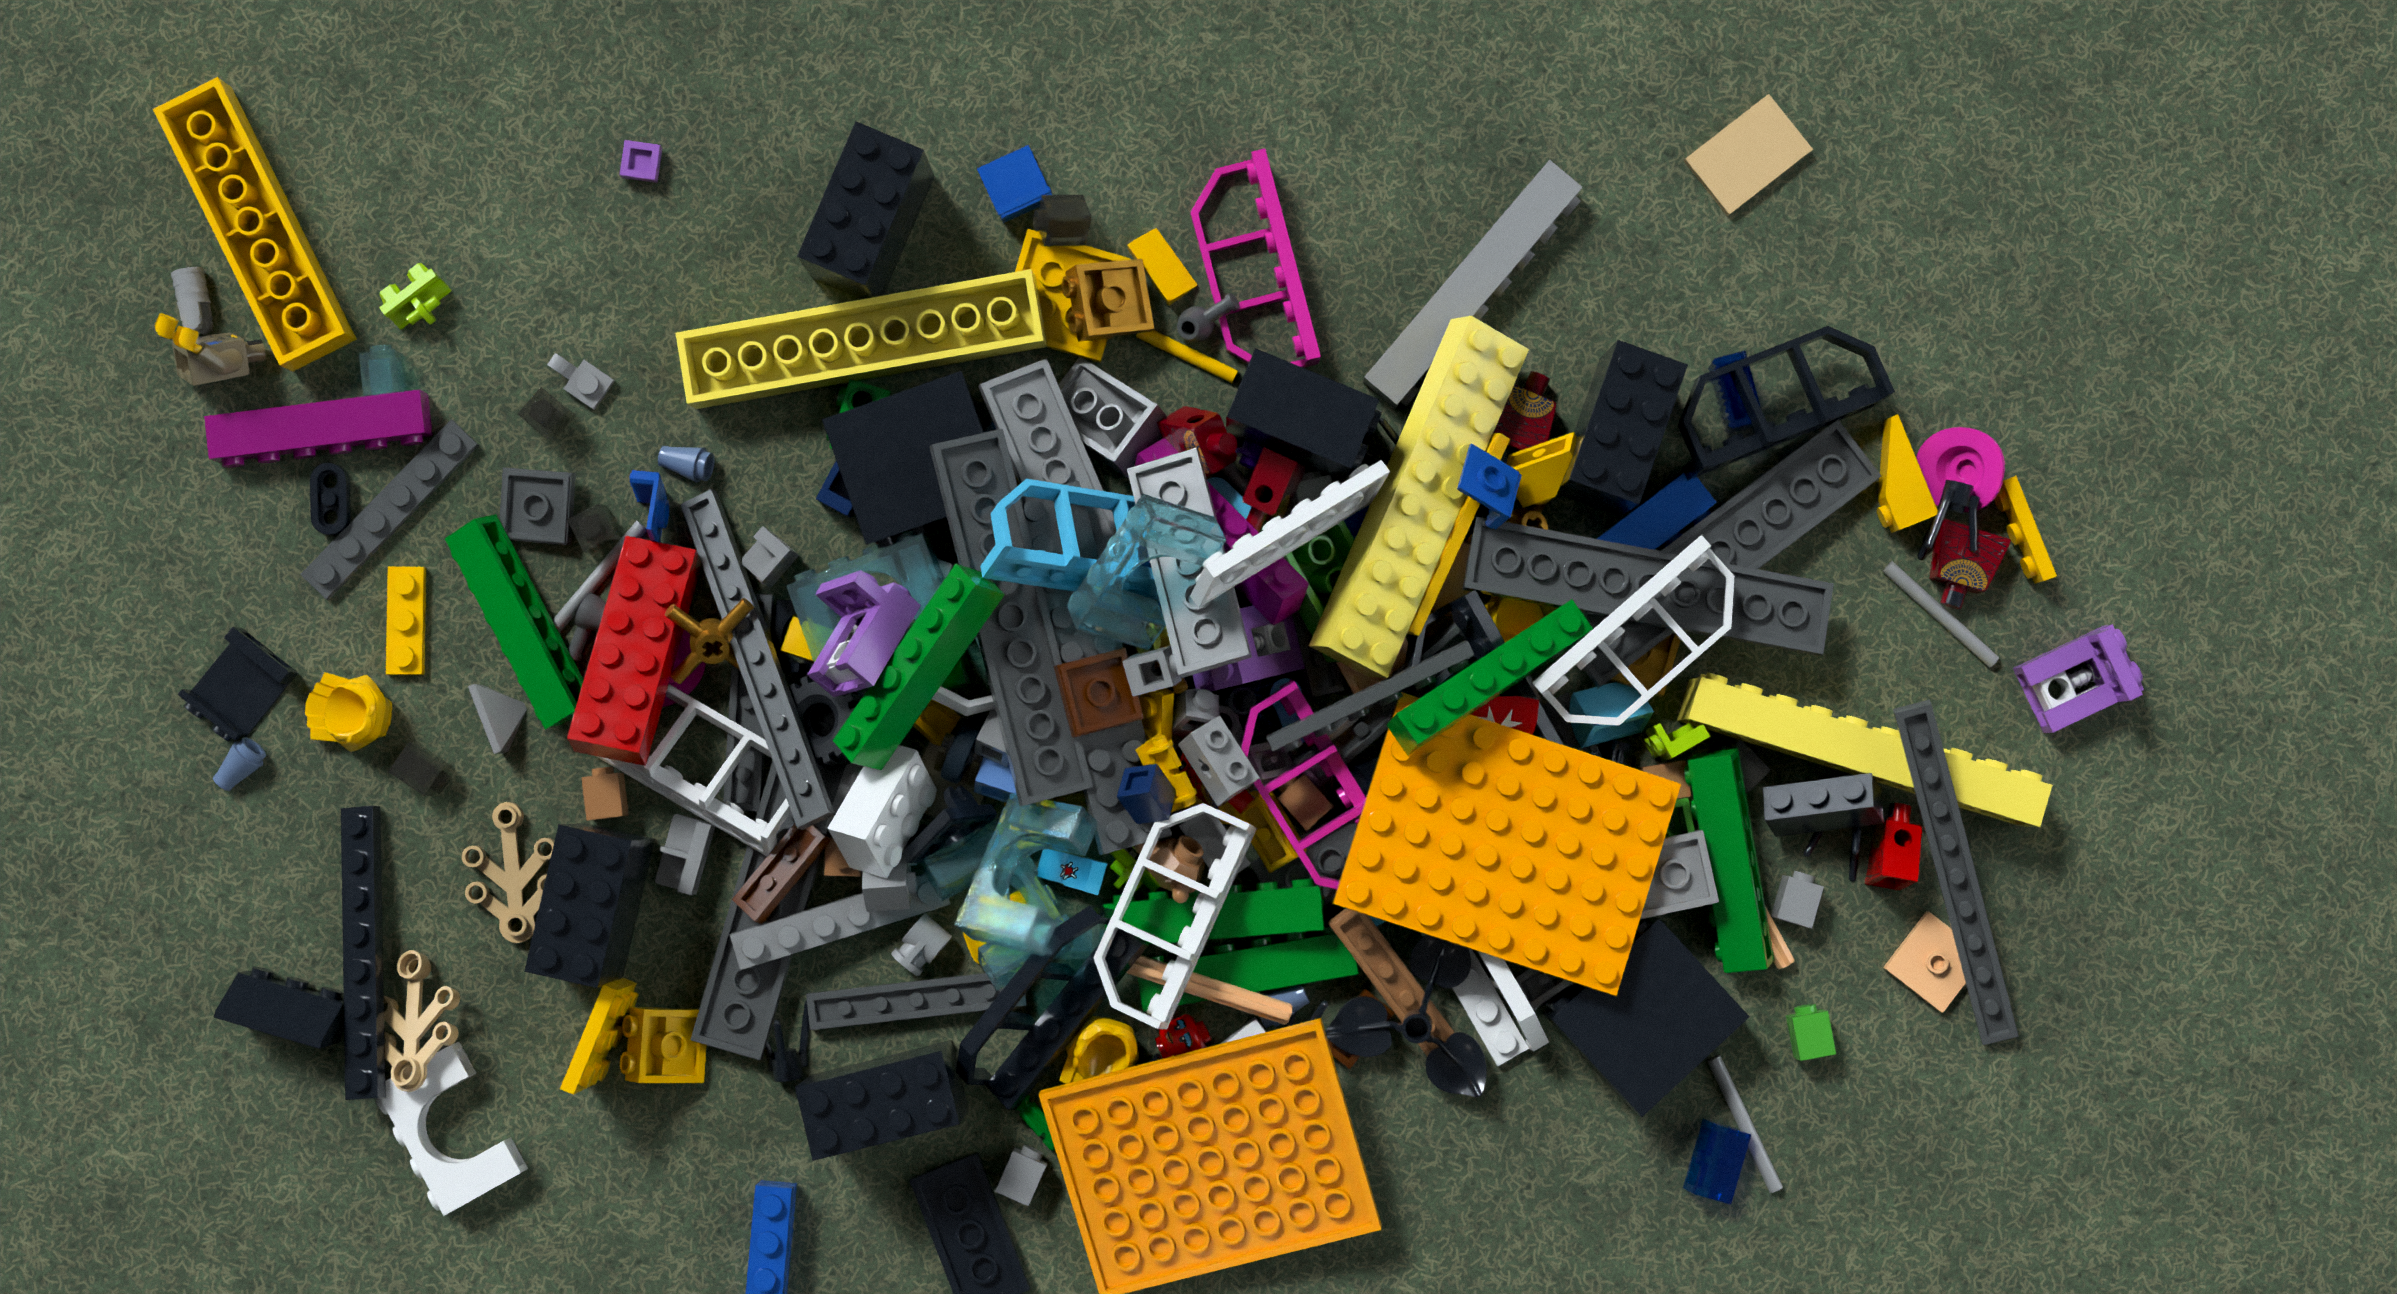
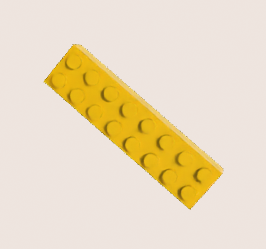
[153,77,357,372]

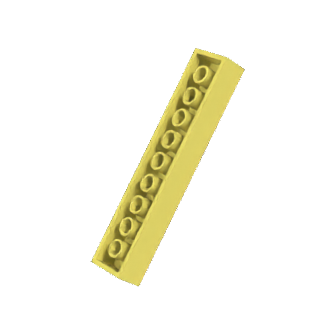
[675,269,1048,409]
[1309,316,1529,678]
[1677,673,2053,827]

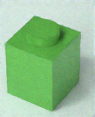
[1786,1004,1836,1061]

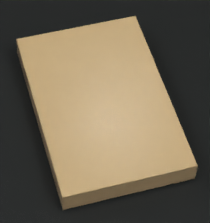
[1684,94,1813,216]

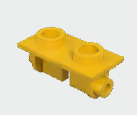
[1135,732,1197,812]

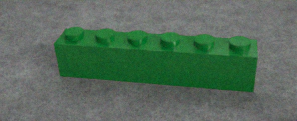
[445,514,584,730]
[832,563,1005,770]
[1387,599,1593,755]
[1684,748,1774,973]
[1103,878,1327,945]
[1137,926,1358,1012]

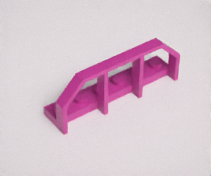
[1190,148,1321,368]
[1241,679,1366,889]

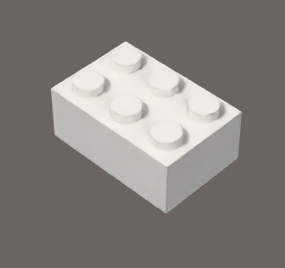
[827,745,937,879]

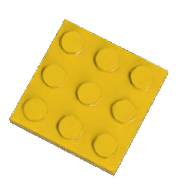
[1015,229,1131,363]
[560,978,639,1095]

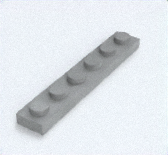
[729,869,950,970]

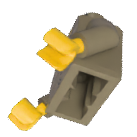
[155,313,266,386]

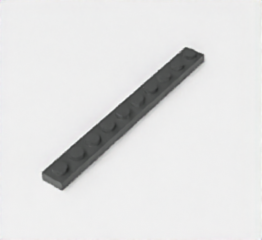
[681,489,835,830]
[1893,699,2019,1045]

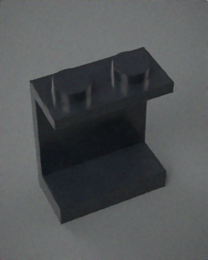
[177,627,298,741]

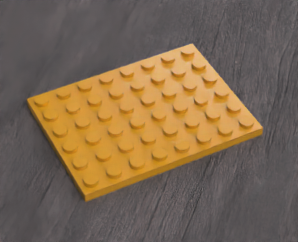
[1332,692,1681,996]
[1038,1018,1382,1294]

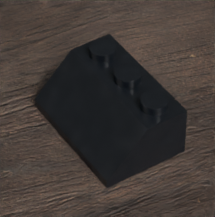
[214,966,344,1049]

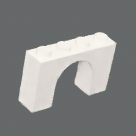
[375,1042,528,1216]

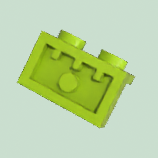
[1644,722,1710,762]

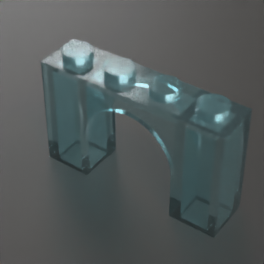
[1066,494,1226,650]
[786,531,944,662]
[954,793,1098,956]
[923,818,1073,991]

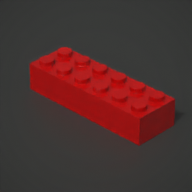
[567,536,702,766]

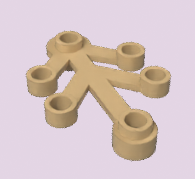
[462,802,555,943]
[384,950,460,1092]

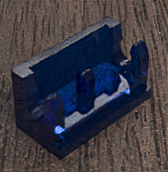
[1683,1118,1752,1205]

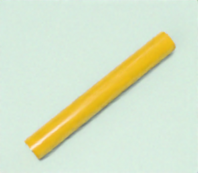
[1136,330,1238,383]

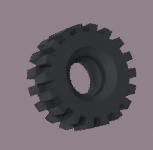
[789,676,864,770]

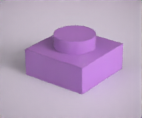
[619,140,663,183]

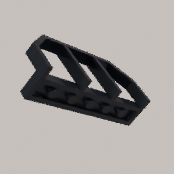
[1678,326,1895,481]
[1403,590,1563,745]
[956,906,1148,1110]

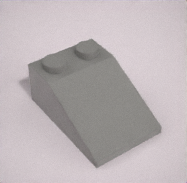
[1058,357,1167,479]

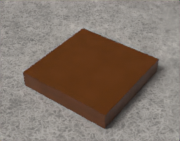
[1053,648,1144,738]

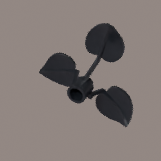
[1325,934,1487,1097]

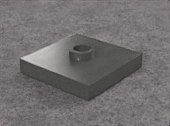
[499,467,576,545]

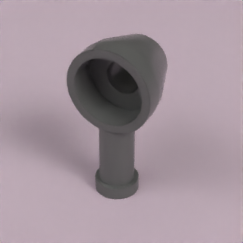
[1177,293,1240,343]
[568,593,606,661]

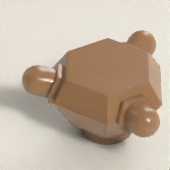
[1134,835,1205,903]

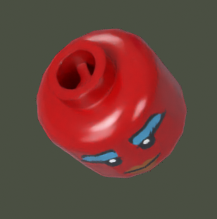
[1155,1014,1212,1059]

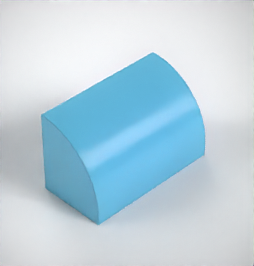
[1570,682,1654,748]

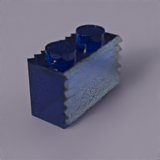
[1708,351,1761,433]

